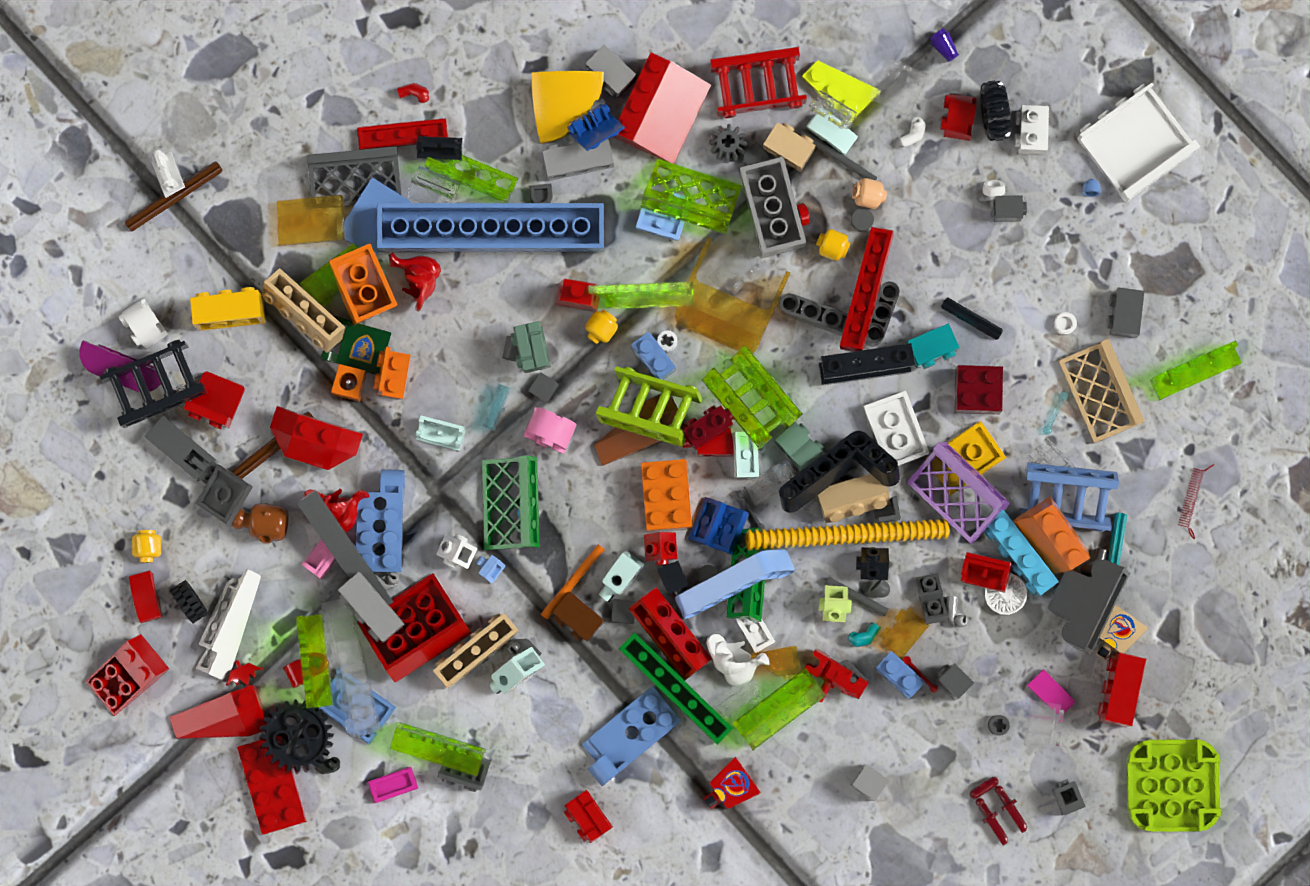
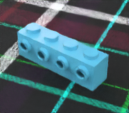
[984,510,1059,597]

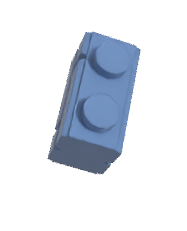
[631,332,676,380]
[874,651,925,699]

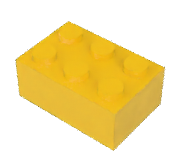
[190,287,266,331]

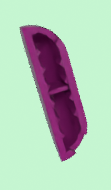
[79,340,161,392]

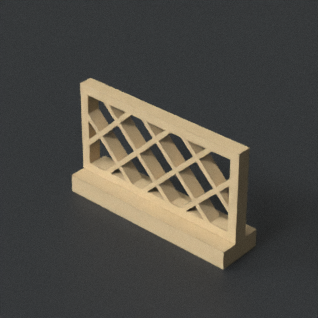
[1059,338,1145,444]

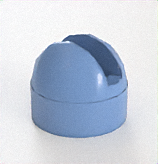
[1082,179,1101,197]

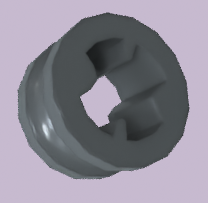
[988,715,1010,735]

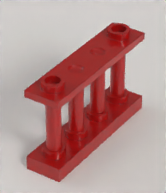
[710,47,807,119]

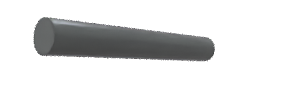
[825,577,889,617]

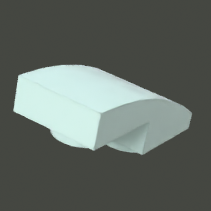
[806,109,858,154]

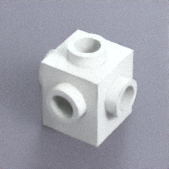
[436,534,477,569]

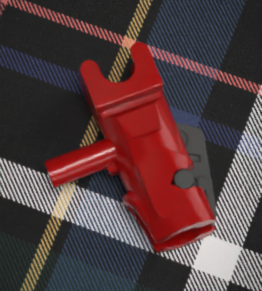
[804,648,869,703]

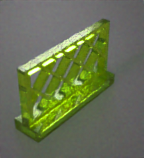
[641,159,742,234]
[588,282,693,309]

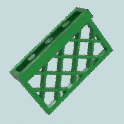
[482,455,540,551]

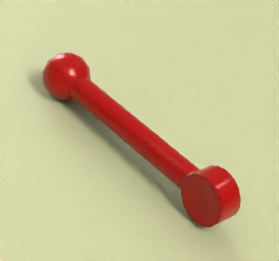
[902,656,939,693]

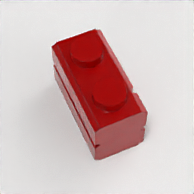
[564,790,613,843]

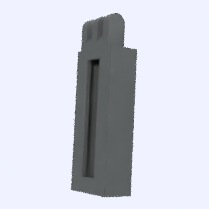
[145,415,218,484]

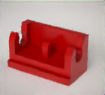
[961,552,1011,593]

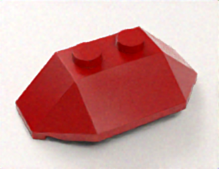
[270,406,363,470]

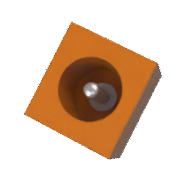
[331,364,367,402]

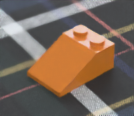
[329,243,398,326]

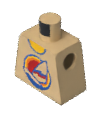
[1095,605,1148,660]

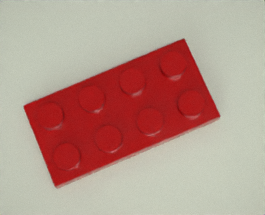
[237,736,307,835]

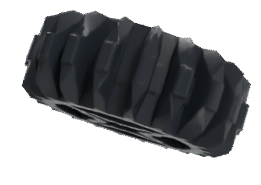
[980,80,1011,141]

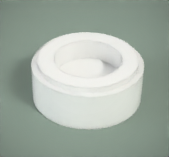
[982,180,1005,197]
[1053,312,1077,335]

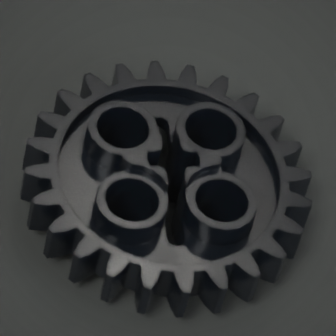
[259,699,334,774]

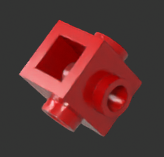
[644,532,678,566]

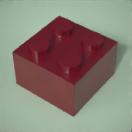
[954,365,1003,415]

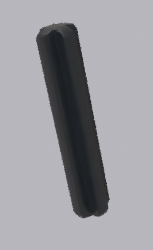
[941,297,1003,340]

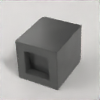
[874,496,901,524]

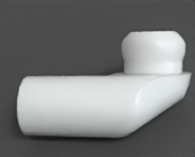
[899,117,926,148]

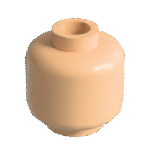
[852,178,887,209]

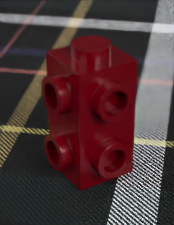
[683,405,735,451]

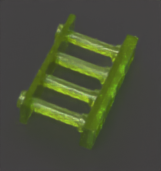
[702,345,803,449]

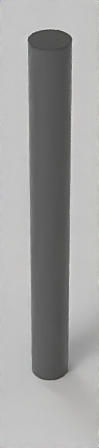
[799,129,878,180]

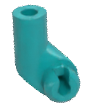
[848,622,881,647]

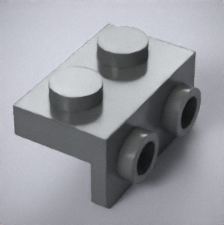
[437,747,491,792]

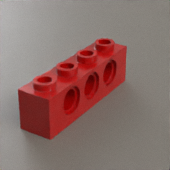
[629,587,712,681]

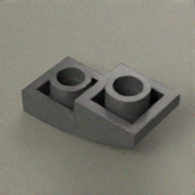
[916,574,948,625]

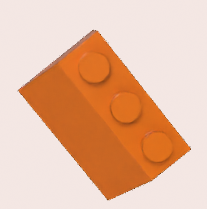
[1012,496,1090,574]

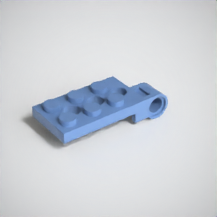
[356,469,405,572]

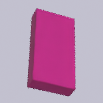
[1027,669,1076,718]
[368,767,419,803]

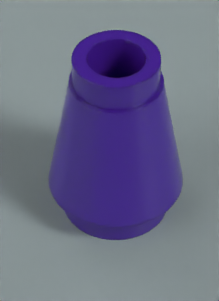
[929,28,959,62]

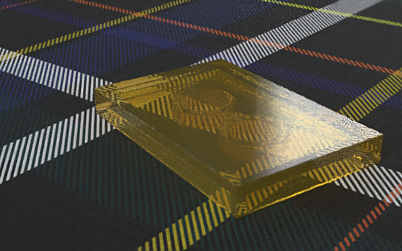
[277,195,345,246]

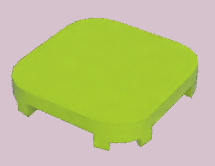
[1126,739,1222,832]

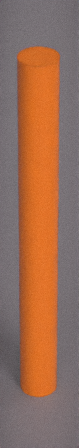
[541,544,605,620]

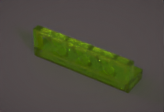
[424,155,518,203]
[1150,340,1242,401]
[296,614,333,708]
[390,722,487,776]

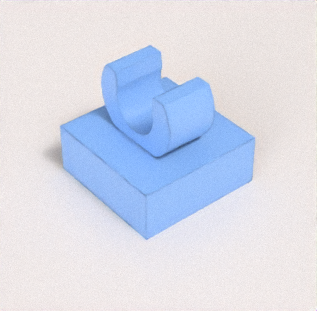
[476,555,506,584]

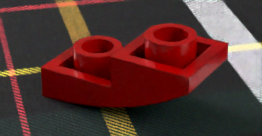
[129,570,162,623]

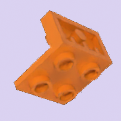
[373,346,411,400]

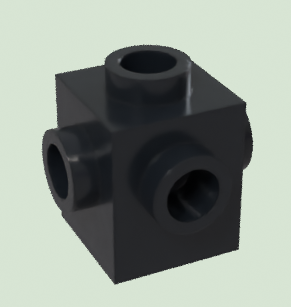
[856,547,889,580]

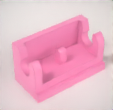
[302,539,336,580]

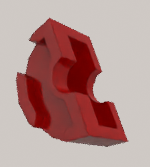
[940,93,977,141]

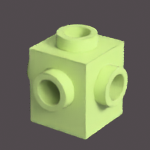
[818,585,852,622]

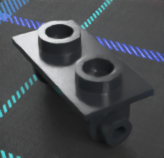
[416,136,463,160]

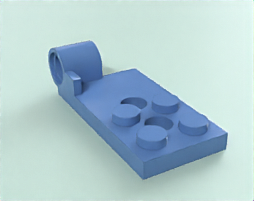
[582,686,681,786]

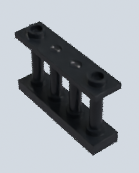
[100,339,208,428]
[818,343,915,386]

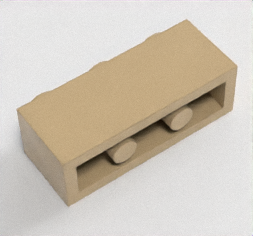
[817,474,891,524]

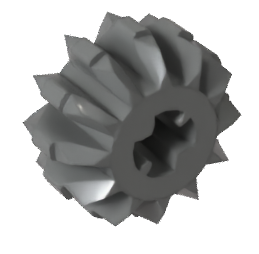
[709,124,747,163]

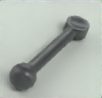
[736,490,765,529]

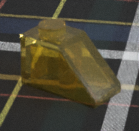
[751,646,801,681]

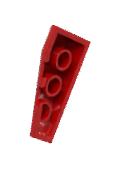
[169,685,267,739]

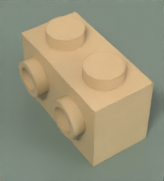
[763,122,816,172]

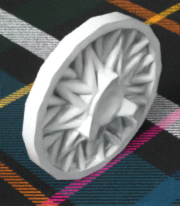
[984,573,1027,615]

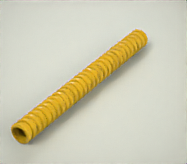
[746,519,950,550]

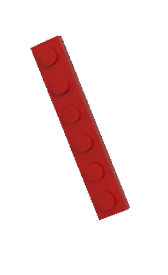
[840,227,894,352]

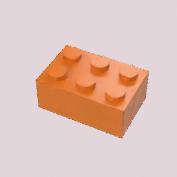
[641,459,692,533]

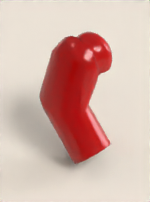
[397,83,430,103]

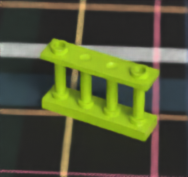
[595,366,702,447]

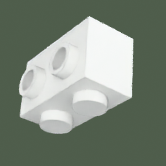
[1015,105,1049,155]

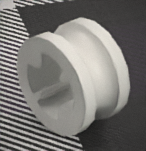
[657,330,677,352]

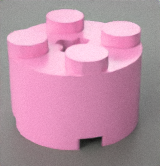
[523,407,577,454]

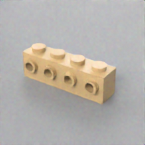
[262,268,345,353]
[433,613,520,689]

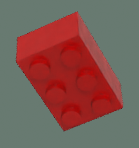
[1096,653,1147,727]

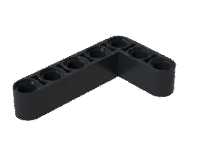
[779,430,900,513]

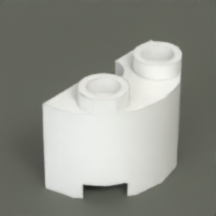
[119,298,169,349]

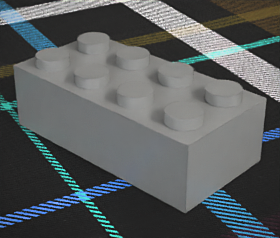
[739,157,806,258]

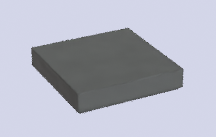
[196,464,253,526]

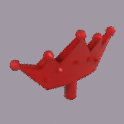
[226,660,263,687]

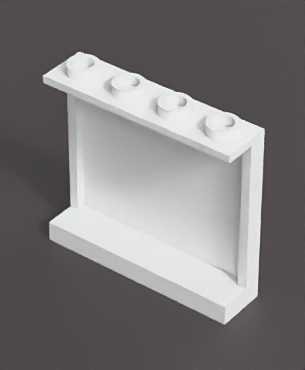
[1077,83,1201,203]

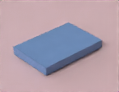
[336,177,410,256]
[315,668,396,745]

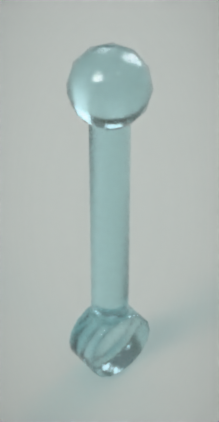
[1043,392,1068,435]

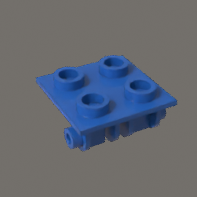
[568,103,625,151]

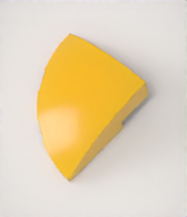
[532,71,604,144]

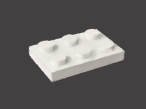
[863,391,930,466]

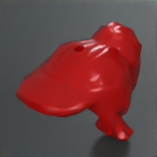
[388,252,441,312]
[303,488,370,532]

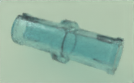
[482,384,511,431]

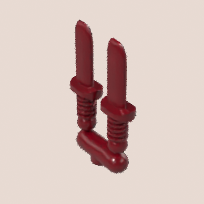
[970,777,1027,846]

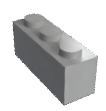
[542,139,614,181]
[338,572,405,642]

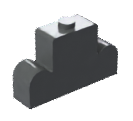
[1048,560,1130,655]

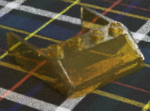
[675,237,791,355]

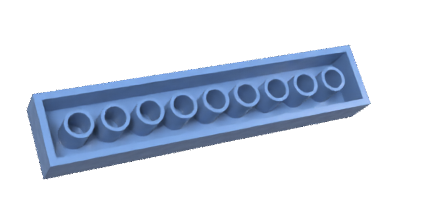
[377,203,604,252]

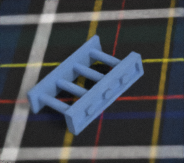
[1019,463,1119,532]

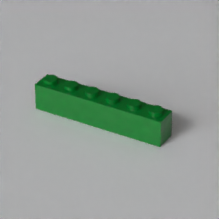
[619,632,733,745]

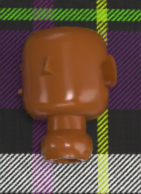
[232,503,289,544]

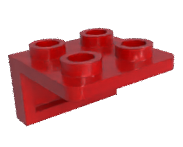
[184,371,245,430]

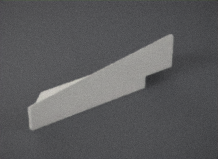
[196,569,261,682]

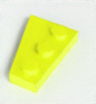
[802,60,881,124]

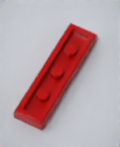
[357,118,448,150]

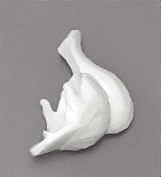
[706,634,770,687]

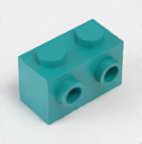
[906,323,960,369]

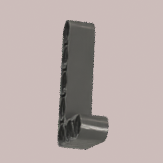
[779,281,900,347]

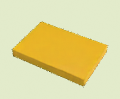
[925,421,1006,496]

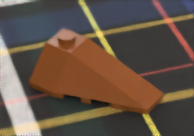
[594,394,686,466]

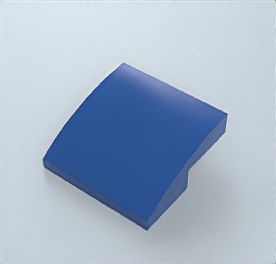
[688,497,749,555]

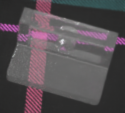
[406,166,461,203]

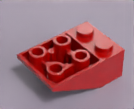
[85,634,170,716]

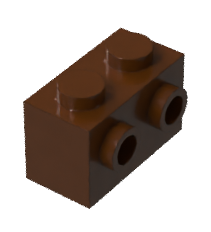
[552,591,605,642]

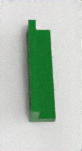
[726,528,768,622]

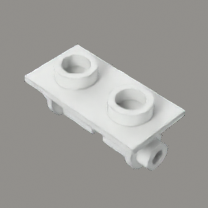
[152,150,185,198]

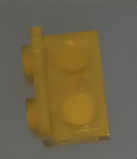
[879,607,930,660]

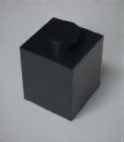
[657,561,689,597]

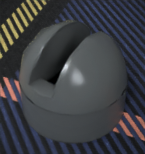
[870,580,890,598]

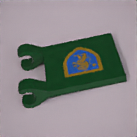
[321,316,391,375]

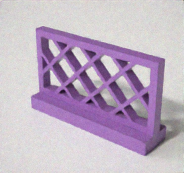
[907,442,1010,544]

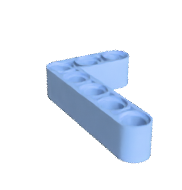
[675,549,795,619]

